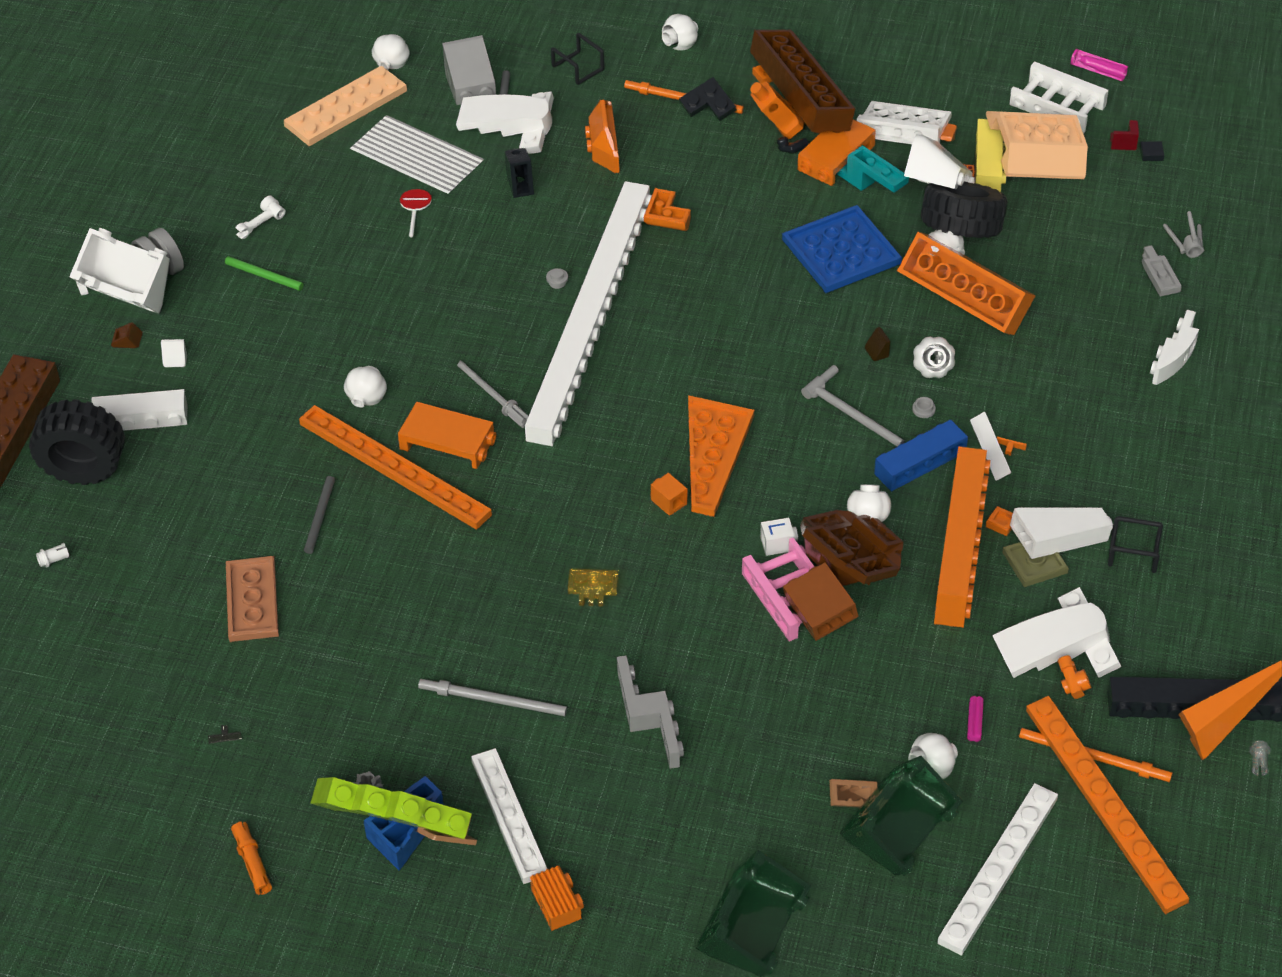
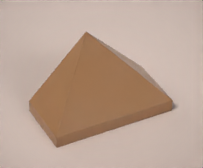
[829,779,879,808]

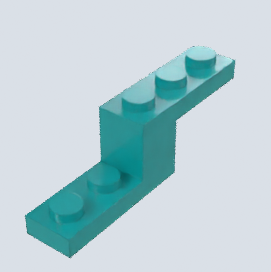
[836,145,909,193]

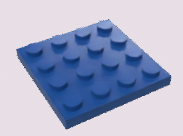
[782,205,902,293]

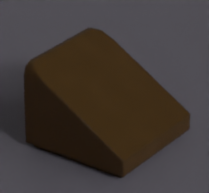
[865,327,890,361]

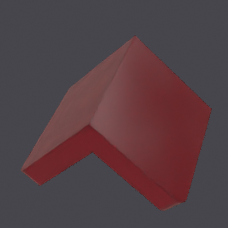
[1110,120,1139,150]

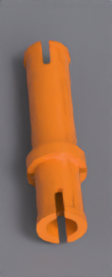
[231,821,272,895]

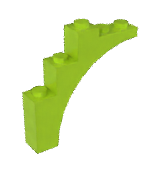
[310,777,472,839]

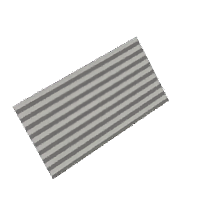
[350,115,484,194]

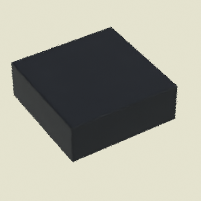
[1140,141,1164,161]

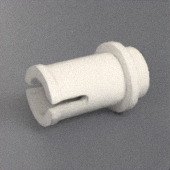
[36,543,69,567]

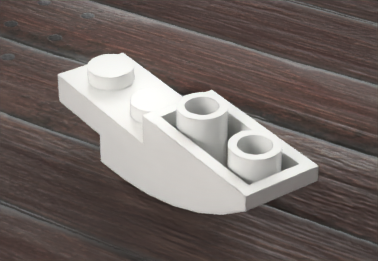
[1150,310,1199,385]

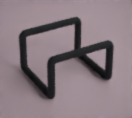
[551,33,605,85]
[1108,516,1163,573]

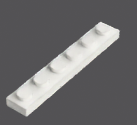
[471,748,547,884]

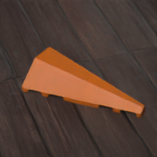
[1179,660,1282,760]

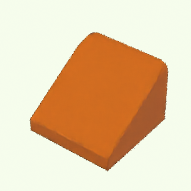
[940,123,957,142]

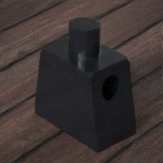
[505,148,534,198]

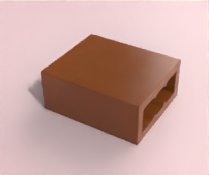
[783,563,858,641]

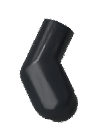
[777,137,809,153]

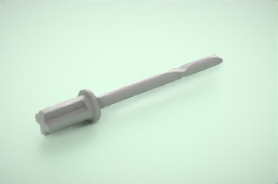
[457,360,529,428]

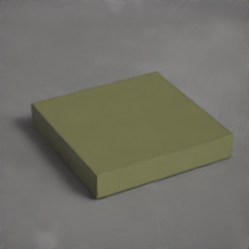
[1002,542,1069,587]

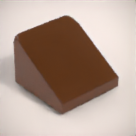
[111,322,142,348]

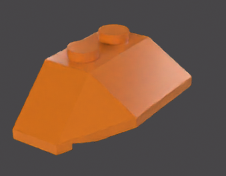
[585,100,619,173]

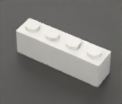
[92,389,187,430]

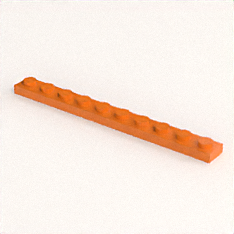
[299,405,492,530]
[1026,696,1189,914]

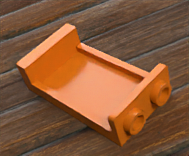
[798,120,876,186]
[398,402,496,469]

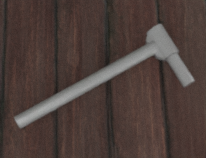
[801,365,904,447]

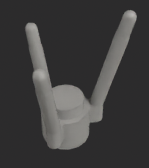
[1163,211,1204,258]

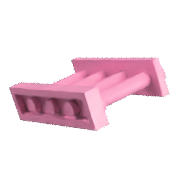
[742,538,814,642]

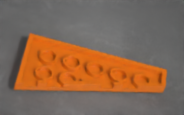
[688,395,754,517]

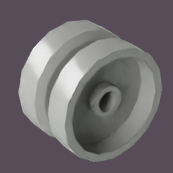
[131,228,184,275]

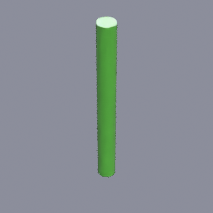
[225,256,304,291]

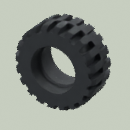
[921,181,1008,238]
[29,399,125,485]

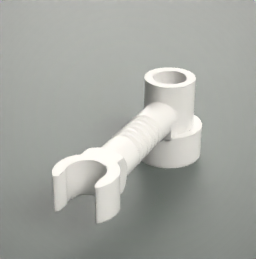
[236,196,286,239]

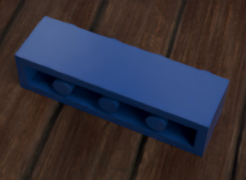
[874,420,968,492]

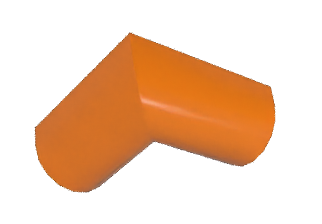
[644,188,691,231]

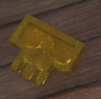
[568,569,618,606]

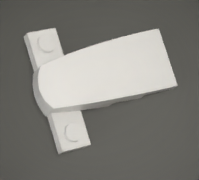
[456,92,554,154]
[992,587,1121,678]

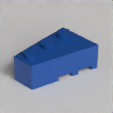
[363,776,444,871]

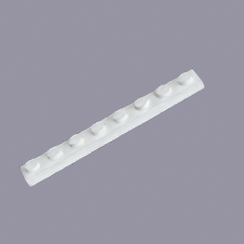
[938,783,1058,956]

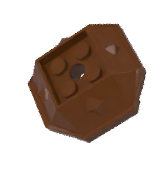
[800,510,903,586]

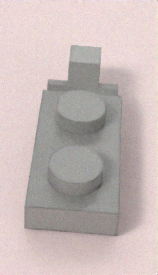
[1142,245,1181,296]

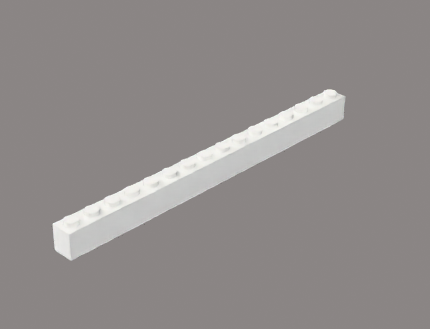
[525,181,652,446]

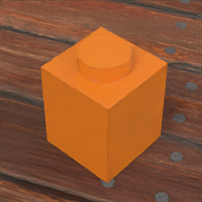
[651,473,687,516]

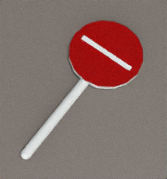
[400,189,432,237]

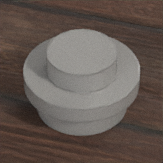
[546,268,568,289]
[912,397,936,418]

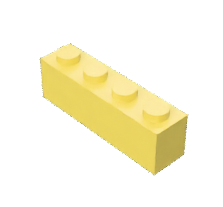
[975,119,1007,192]

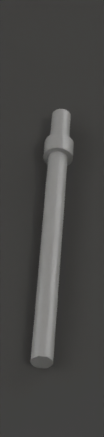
[419,679,567,716]

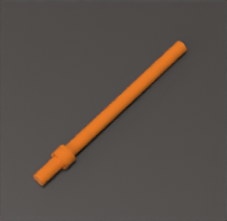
[624,80,744,114]
[1019,728,1173,782]

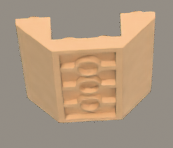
[986,111,1088,179]

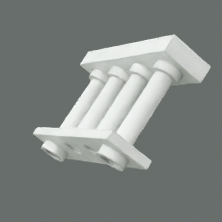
[1010,62,1108,134]

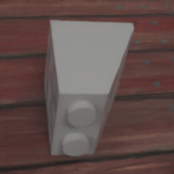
[442,35,496,105]

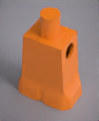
[750,81,804,139]

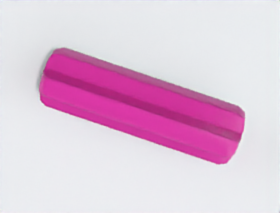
[967,696,984,742]

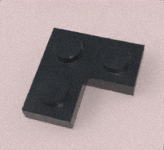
[679,77,736,121]

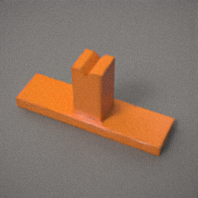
[997,437,1027,456]

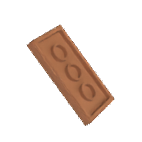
[226,556,279,642]

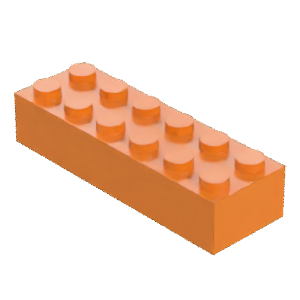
[897,232,1036,335]

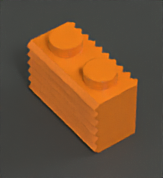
[530,865,584,931]

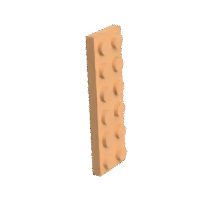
[284,66,407,146]

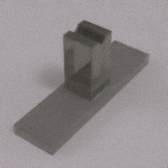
[208,725,242,743]

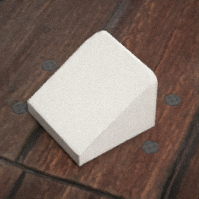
[161,339,187,367]

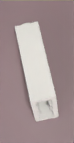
[1010,508,1113,559]

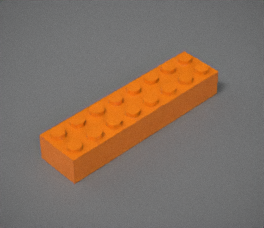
[934,446,991,628]

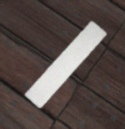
[970,412,1011,481]

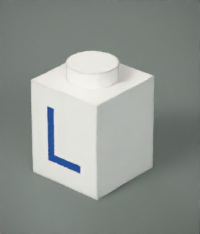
[761,518,798,556]

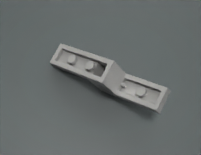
[617,656,684,769]

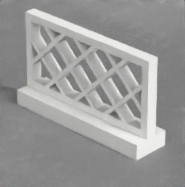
[857,101,951,144]

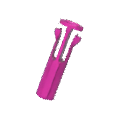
[1070,49,1128,82]

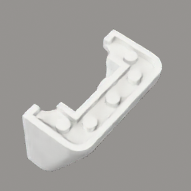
[904,134,975,189]
[69,228,170,314]

